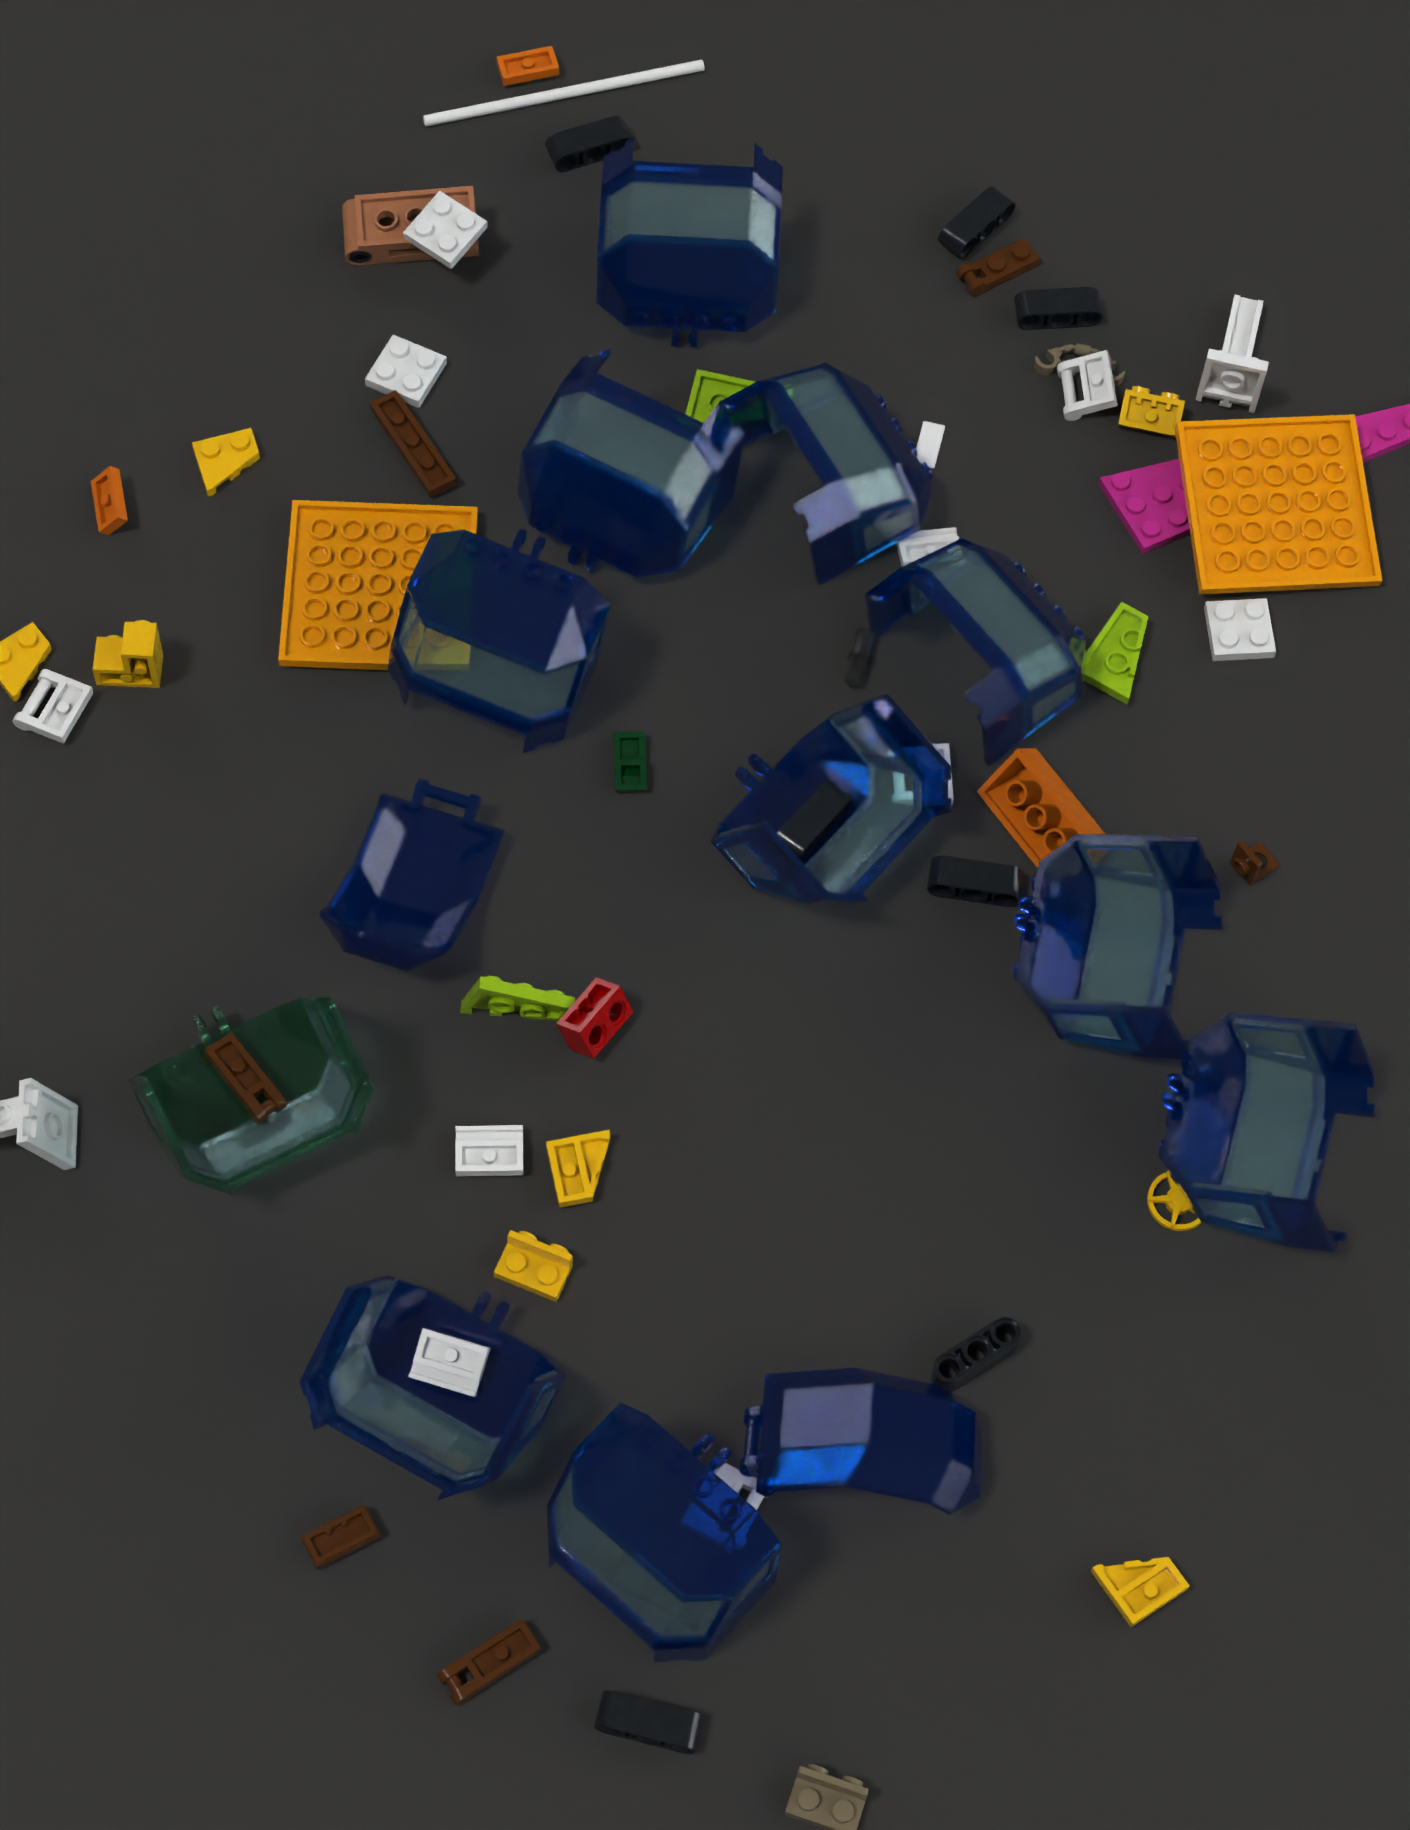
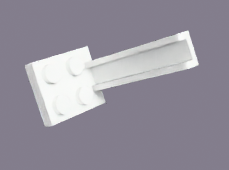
[1196,294,1269,413]
[0,1078,78,1170]

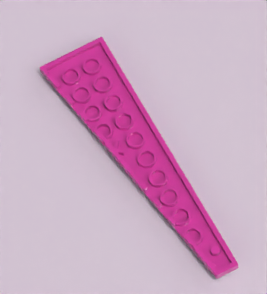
[1098,404,1410,554]

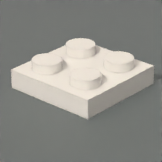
[403,191,488,269]
[365,334,447,408]
[1204,598,1276,661]

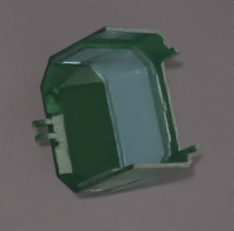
[128,993,374,1195]

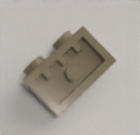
[784,1764,869,1830]

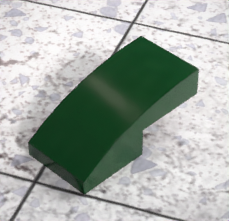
[613,731,647,792]

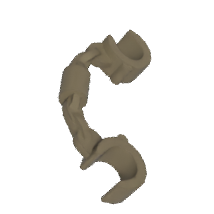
[1034,343,1125,387]

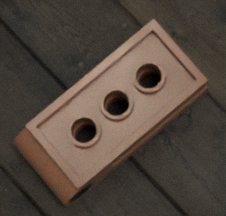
[342,186,480,266]

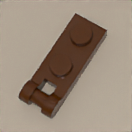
[956,238,1041,297]
[204,1032,287,1125]
[437,1618,541,1706]

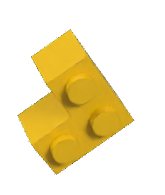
[92,620,163,688]

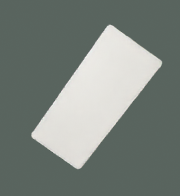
[913,421,945,468]

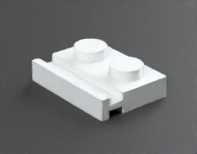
[895,527,965,572]
[455,1125,523,1176]
[408,1328,490,1397]

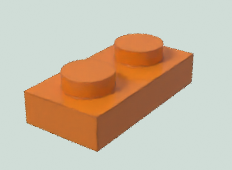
[496,46,559,86]
[91,466,128,536]

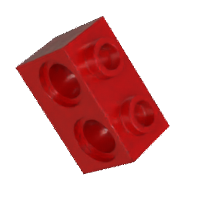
[556,977,633,1059]

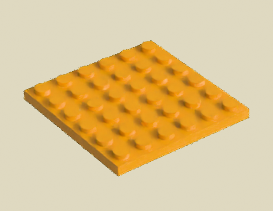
[1174,414,1382,595]
[278,500,478,673]

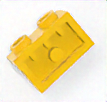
[1118,386,1185,438]
[493,1230,573,1302]

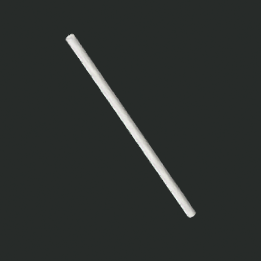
[423,59,705,127]

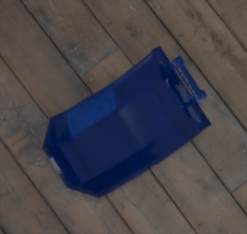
[319,778,505,971]
[739,1368,982,1515]

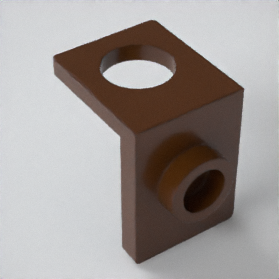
[1230,840,1280,886]

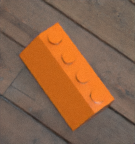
[976,748,1113,887]

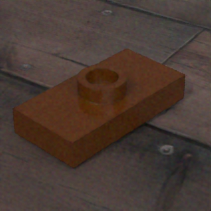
[301,1504,381,1570]

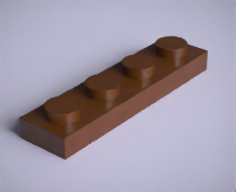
[370,390,457,498]

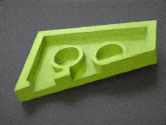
[683,369,785,428]
[1073,602,1148,705]
[460,976,575,1021]

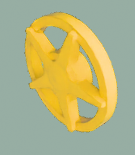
[1147,1170,1211,1231]

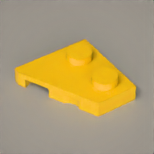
[192,428,260,497]
[0,622,52,703]
[546,1130,610,1208]
[1091,1557,1190,1627]

